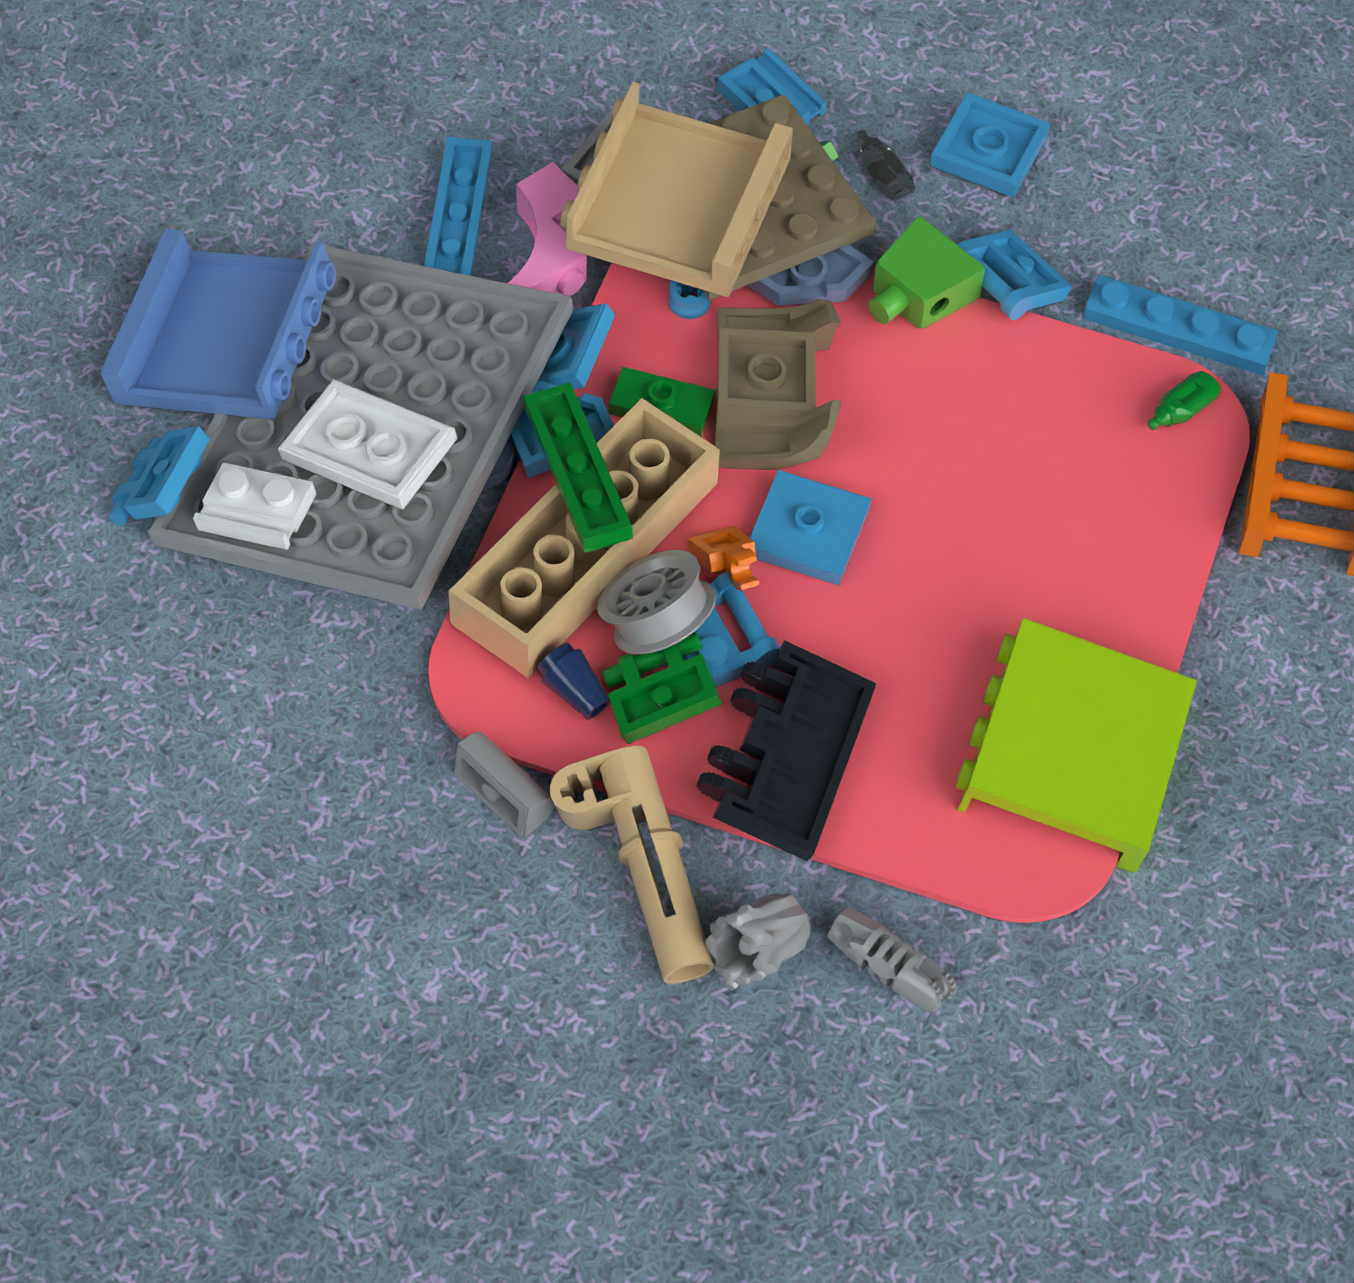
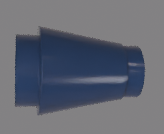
[537,643,610,720]

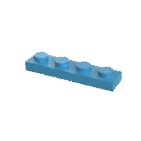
[424,137,493,276]
[1083,274,1279,376]

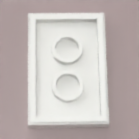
[278,379,457,510]

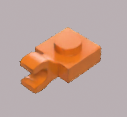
[688,526,759,591]

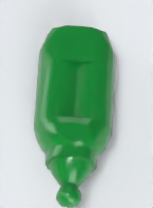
[1147,371,1221,430]

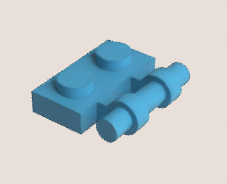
[108,426,211,526]

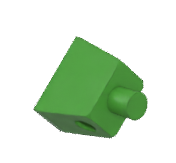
[868,216,986,329]

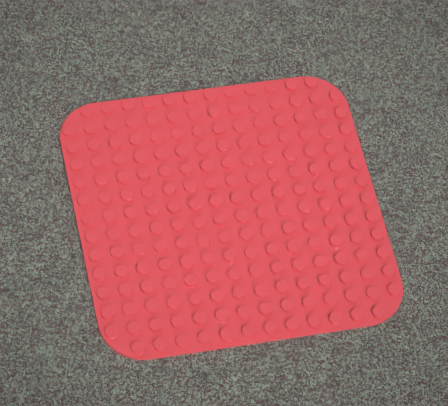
[428,263,1250,923]

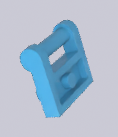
[957,229,1072,320]
[686,572,780,687]

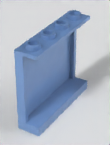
[100,229,336,420]

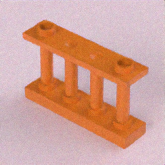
[1239,372,1354,576]

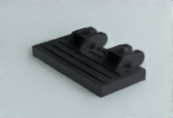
[696,640,877,861]

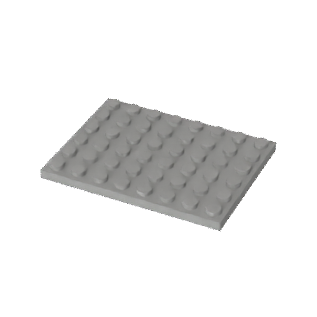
[148,243,574,610]

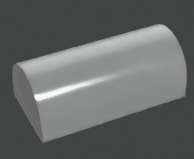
[454,732,555,838]

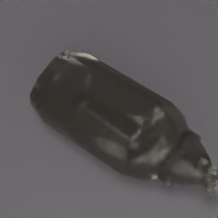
[857,130,915,201]

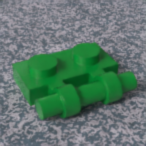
[602,631,722,744]

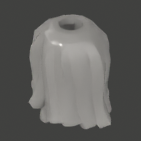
[705,893,811,991]

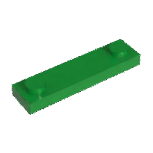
[523,382,633,553]

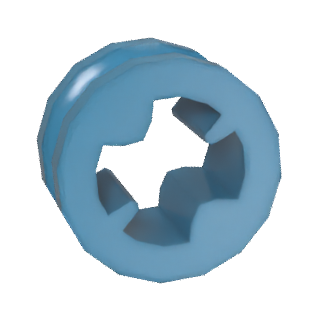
[668,280,711,319]

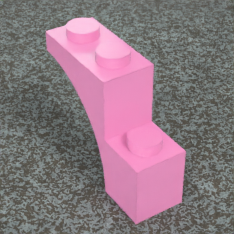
[508,162,587,296]

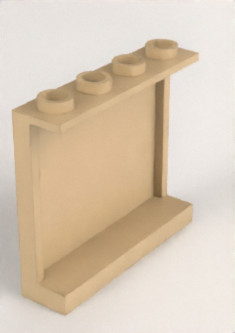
[560,82,793,297]

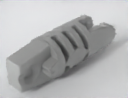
[827,907,959,1013]

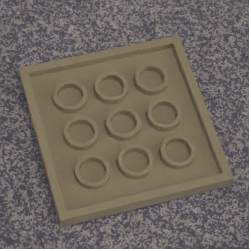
[702,94,876,300]

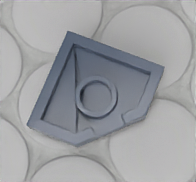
[747,245,875,306]

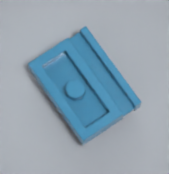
[717,48,826,125]

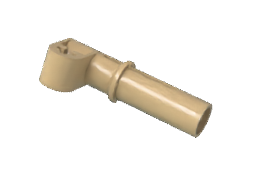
[550,746,714,984]

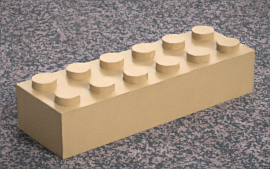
[449,398,720,679]

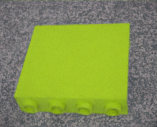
[955,618,1197,873]

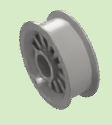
[597,550,716,654]

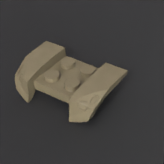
[715,299,841,470]

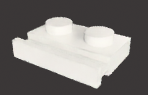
[193,463,316,550]

